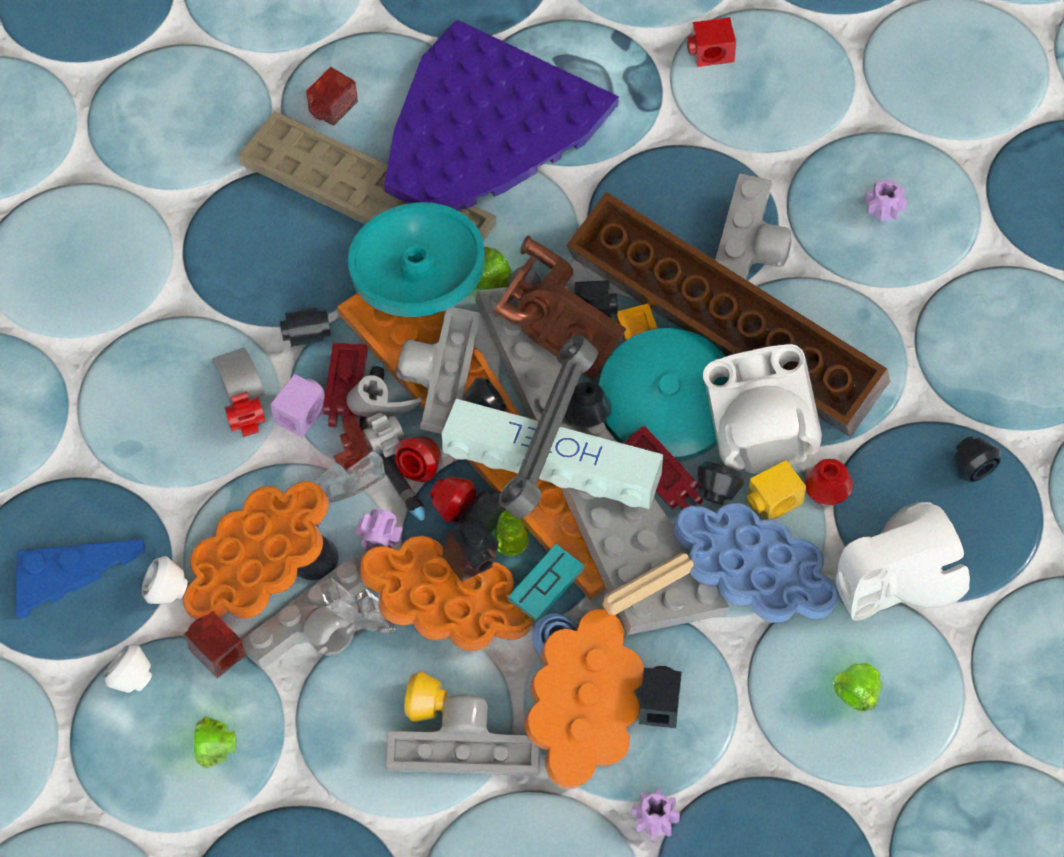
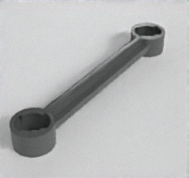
[499,334,598,519]

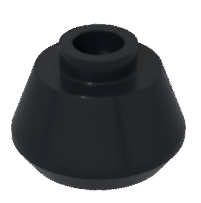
[463,378,507,412]
[565,382,612,428]
[954,436,1001,482]
[697,462,745,505]
[297,535,339,580]

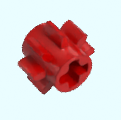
[224,392,266,437]

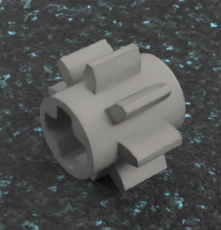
[361,412,405,458]

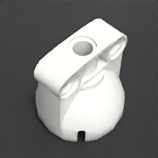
[703,344,822,474]
[836,502,970,621]

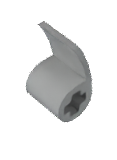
[212,347,265,405]
[346,375,422,418]

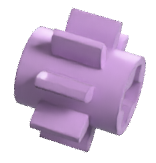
[865,179,907,221]
[355,509,403,550]
[632,789,680,840]

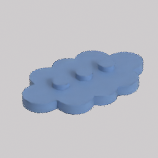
[673,503,839,623]

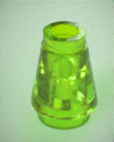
[494,510,529,556]

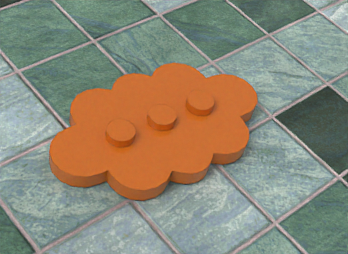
[183,481,329,623]
[359,536,533,651]
[525,609,644,789]

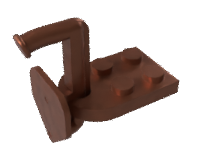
[493,235,626,380]

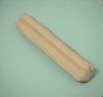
[602,553,694,615]

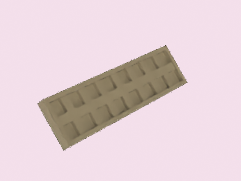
[238,111,496,241]

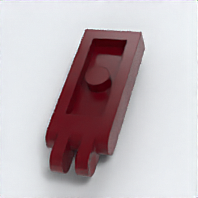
[323,343,368,428]
[623,425,704,510]

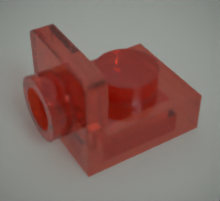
[333,415,372,477]

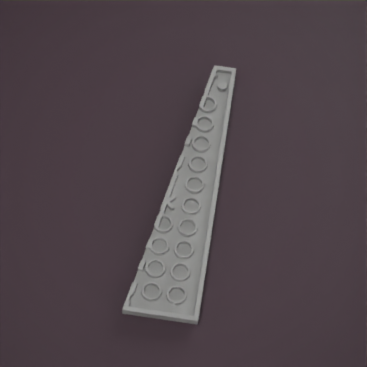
[475,287,729,635]

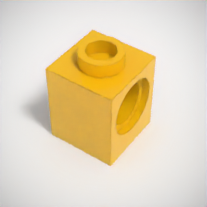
[747,460,806,520]

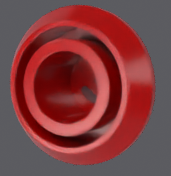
[395,436,441,483]
[804,459,853,505]
[430,476,476,523]

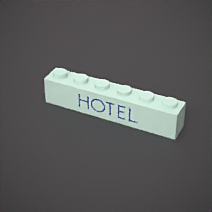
[442,399,663,509]

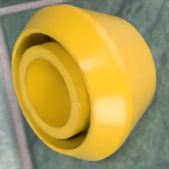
[404,671,448,722]

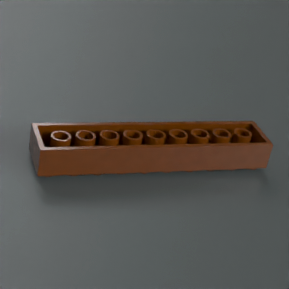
[566,192,891,437]

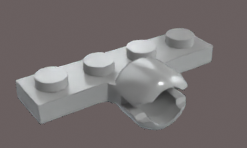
[715,174,791,280]
[396,306,481,434]
[238,556,369,670]
[386,694,540,776]

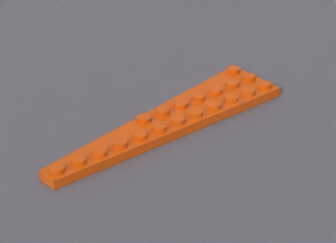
[337,293,606,600]

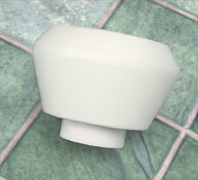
[141,556,187,604]
[103,645,152,693]

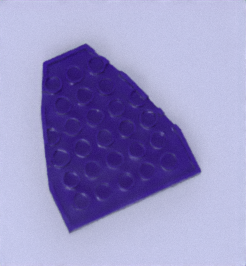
[384,19,619,210]

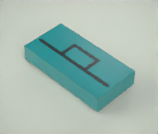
[508,544,584,623]

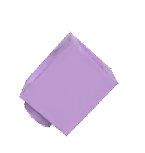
[270,374,325,438]

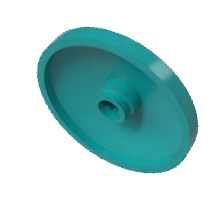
[348,203,485,317]
[599,328,729,462]

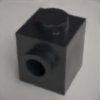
[575,280,618,319]
[442,516,499,582]
[639,666,682,728]

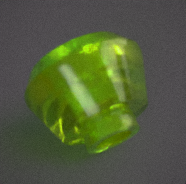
[476,247,512,290]
[833,663,883,712]
[194,716,236,768]

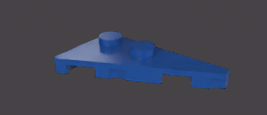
[15,539,145,619]

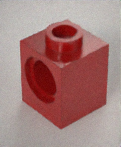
[687,17,736,67]

